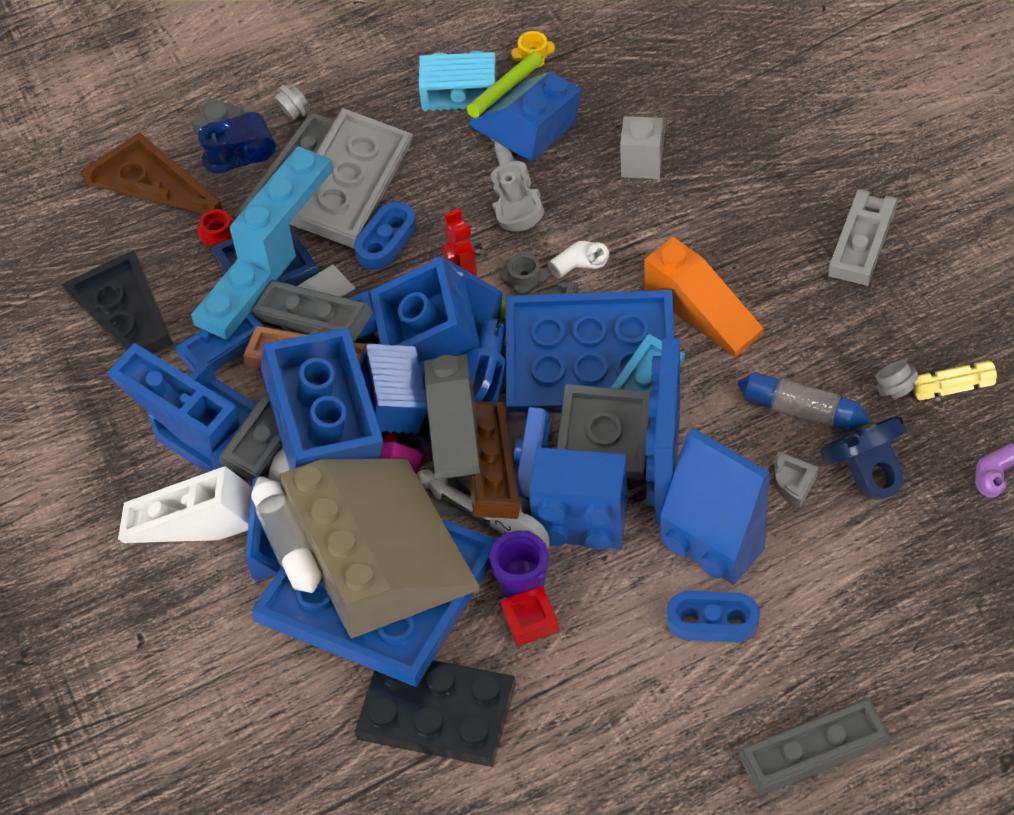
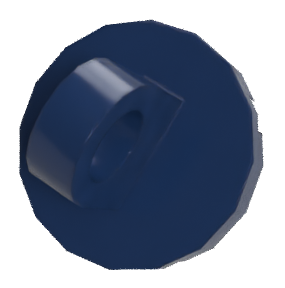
[820,415,907,500]

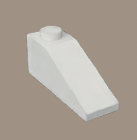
[118,466,252,543]

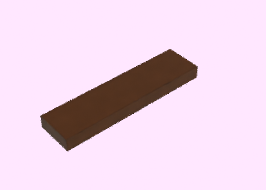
[468,401,521,519]

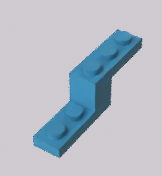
[191,146,333,340]

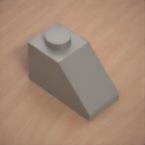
[620,116,666,179]

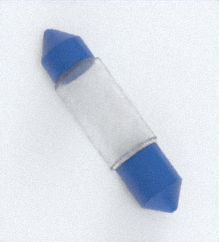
[737,372,870,431]

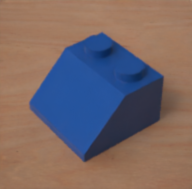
[469,72,582,162]

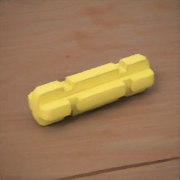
[912,361,997,400]

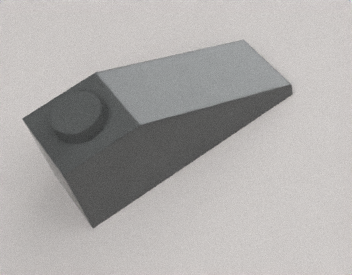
[424,354,480,480]

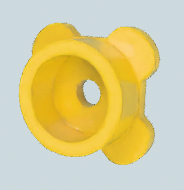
[511,31,555,68]

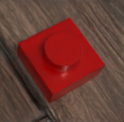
[500,586,559,647]

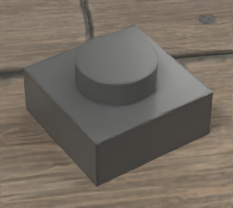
[191,98,245,144]

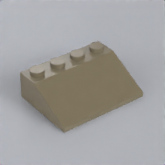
[280,459,479,639]

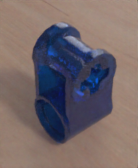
[198,112,276,173]

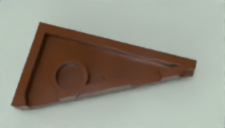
[80,132,223,214]

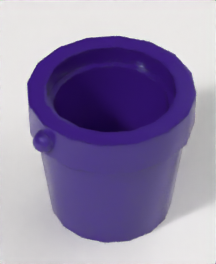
[489,530,549,598]

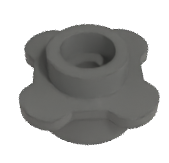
[500,254,549,295]

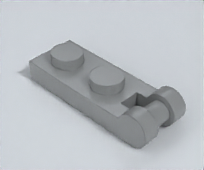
[828,189,898,286]

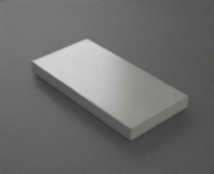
[289,108,413,249]

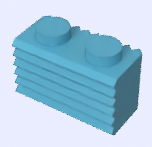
[419,51,497,112]

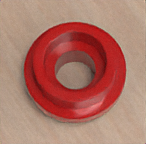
[197,209,235,246]

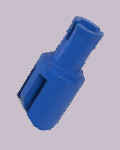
[467,319,506,402]

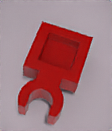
[442,208,477,276]

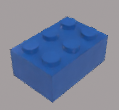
[261,327,383,470]

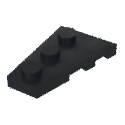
[61,250,173,354]

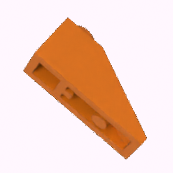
[644,237,764,357]

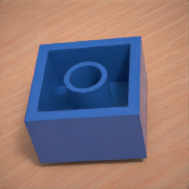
[370,257,480,362]
[529,447,628,550]

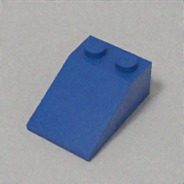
[660,428,770,585]

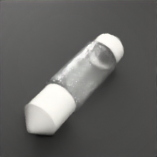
[251,477,322,593]

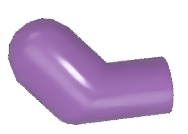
[975,443,1014,498]

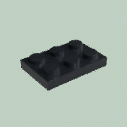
[355,660,516,767]

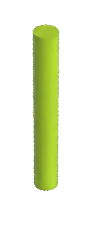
[467,51,543,118]

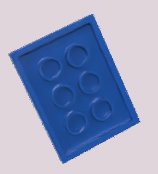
[506,290,674,414]

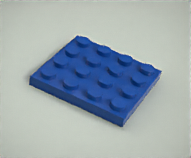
[252,519,496,687]

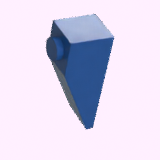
[107,342,240,460]

